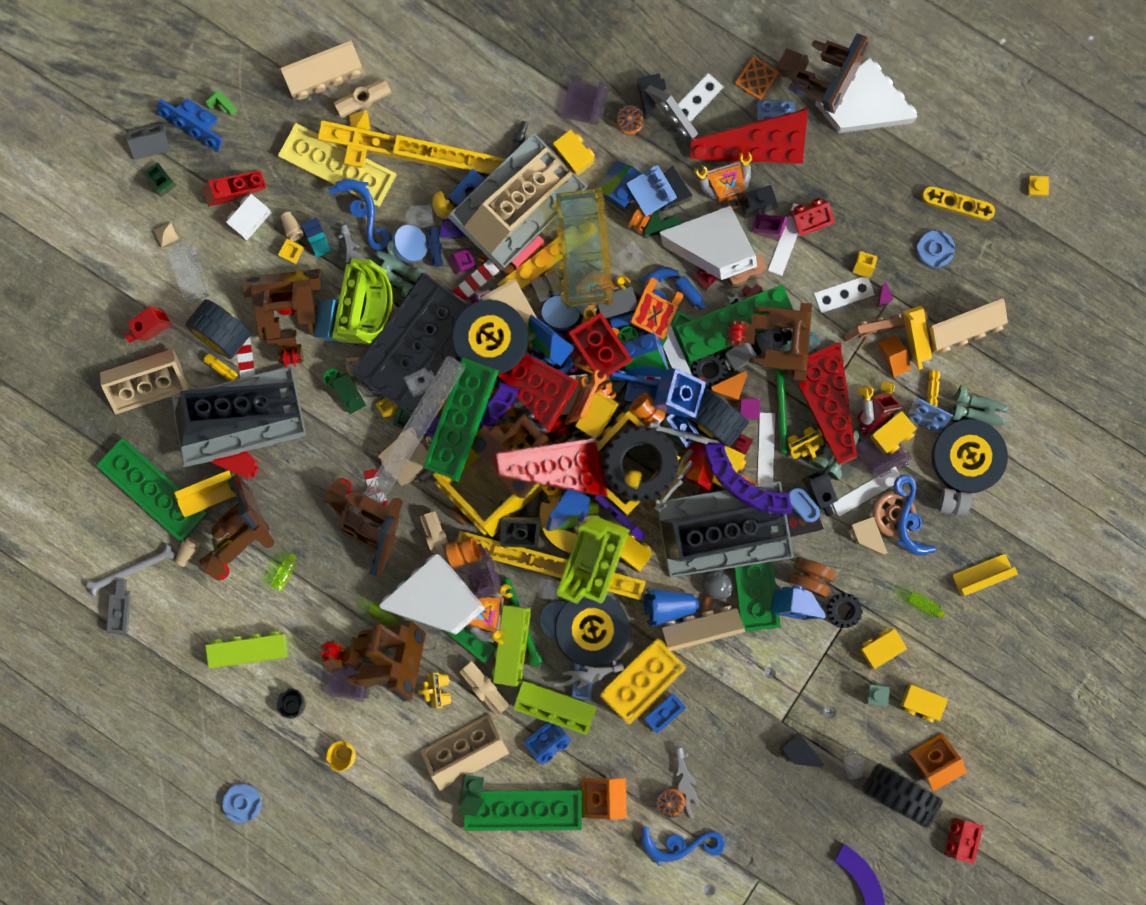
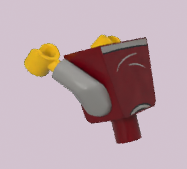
[857,381,902,435]

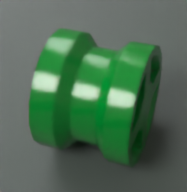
[619,326,638,343]
[324,369,343,389]

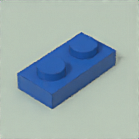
[644,693,686,733]

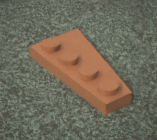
[843,312,928,342]

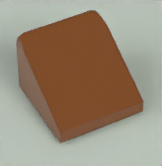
[450,506,470,526]

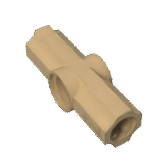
[334,78,392,118]
[420,511,452,567]
[459,661,510,716]

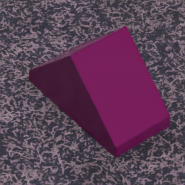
[751,214,787,242]

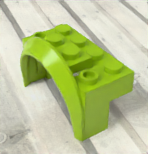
[332,258,393,345]
[557,515,629,604]

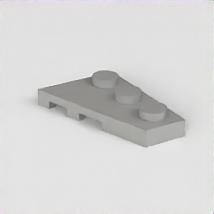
[645,85,698,139]

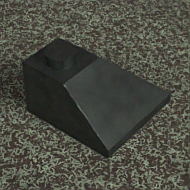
[500,517,541,548]

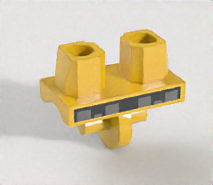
[788,426,824,459]
[418,673,451,709]

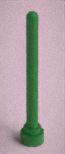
[772,369,788,454]
[503,577,545,667]

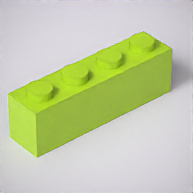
[492,605,531,686]
[206,631,289,668]
[513,681,597,735]

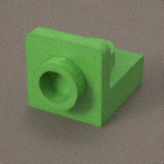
[206,90,237,116]

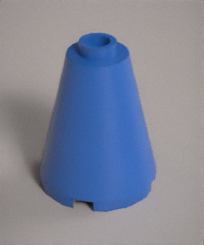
[643,588,699,627]

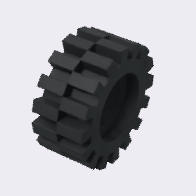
[692,354,727,388]
[826,593,863,628]

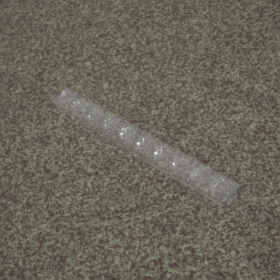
[353,356,465,524]

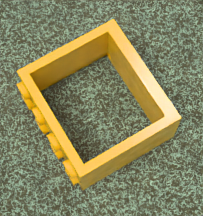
[596,411,680,517]
[433,429,542,537]
[600,639,686,724]

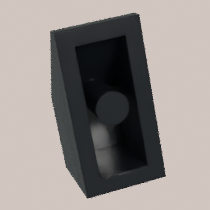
[637,73,666,119]
[780,733,824,768]

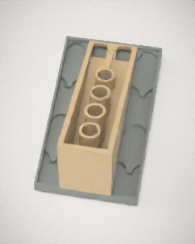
[447,133,587,271]

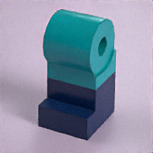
[301,218,331,257]

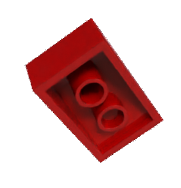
[568,313,633,379]

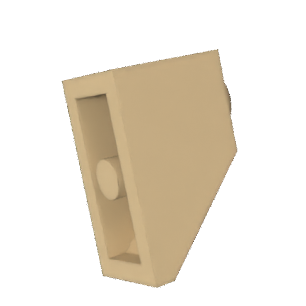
[848,517,887,555]

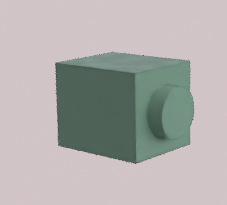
[864,684,890,707]

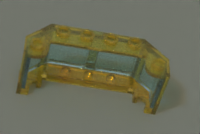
[553,188,613,309]

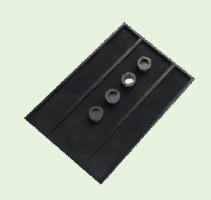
[351,273,470,418]

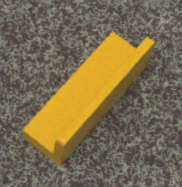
[903,306,932,370]
[174,470,236,517]
[952,554,1018,597]

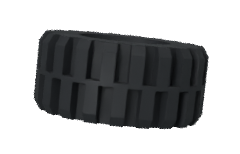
[603,425,679,502]
[863,763,943,828]

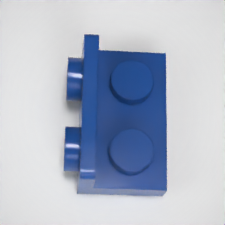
[523,722,571,765]

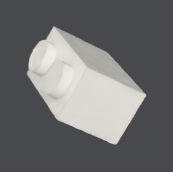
[226,194,271,241]

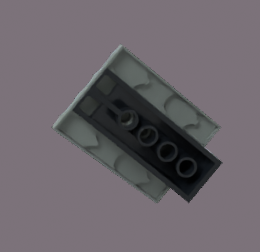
[171,365,306,467]
[655,481,794,577]

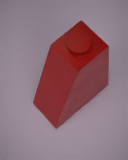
[679,433,716,491]
[209,451,259,480]

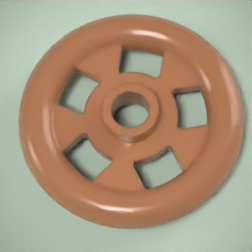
[873,491,917,537]

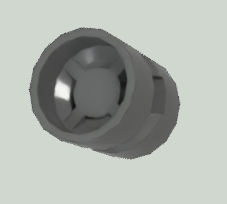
[530,270,564,303]

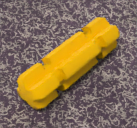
[203,353,238,381]
[927,370,940,407]

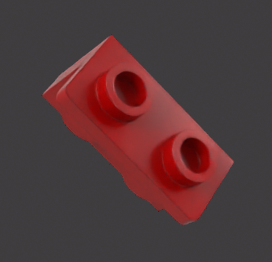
[789,198,835,237]
[944,817,983,864]

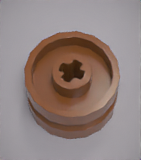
[787,557,837,598]

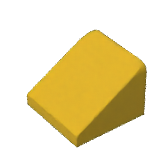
[853,251,877,278]

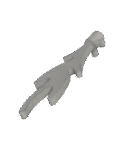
[339,225,365,263]
[648,420,718,444]
[654,449,693,513]
[554,661,624,689]
[675,747,700,819]

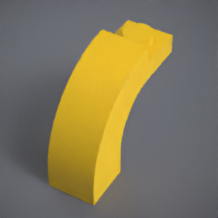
[540,488,577,554]

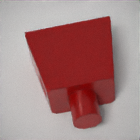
[124,306,172,343]

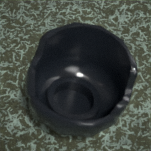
[276,688,306,719]

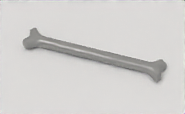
[85,544,176,596]

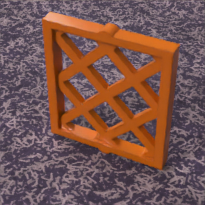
[735,56,779,101]

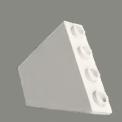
[815,59,917,133]
[660,206,757,280]
[379,554,485,634]

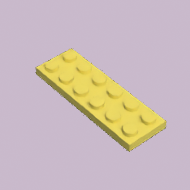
[278,123,396,208]

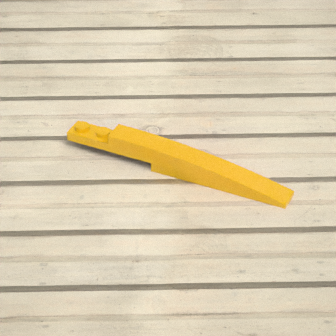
[318,121,506,176]
[457,531,646,600]

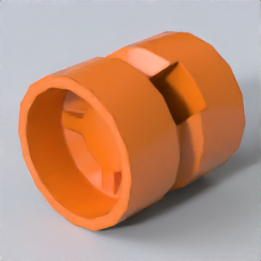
[629,393,666,428]
[446,536,480,568]

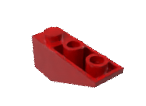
[202,170,267,207]

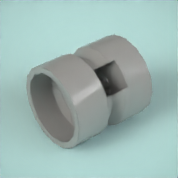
[938,488,972,518]

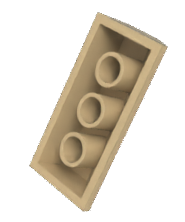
[281,40,364,100]
[927,298,1008,354]
[100,349,188,415]
[661,605,745,651]
[421,714,509,791]

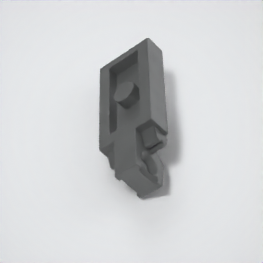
[107,580,131,634]

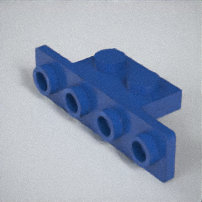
[156,98,222,152]
[608,370,660,403]

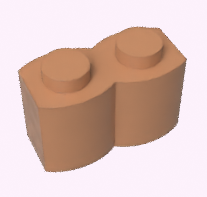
[726,255,767,288]

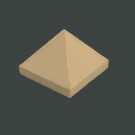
[154,222,179,247]

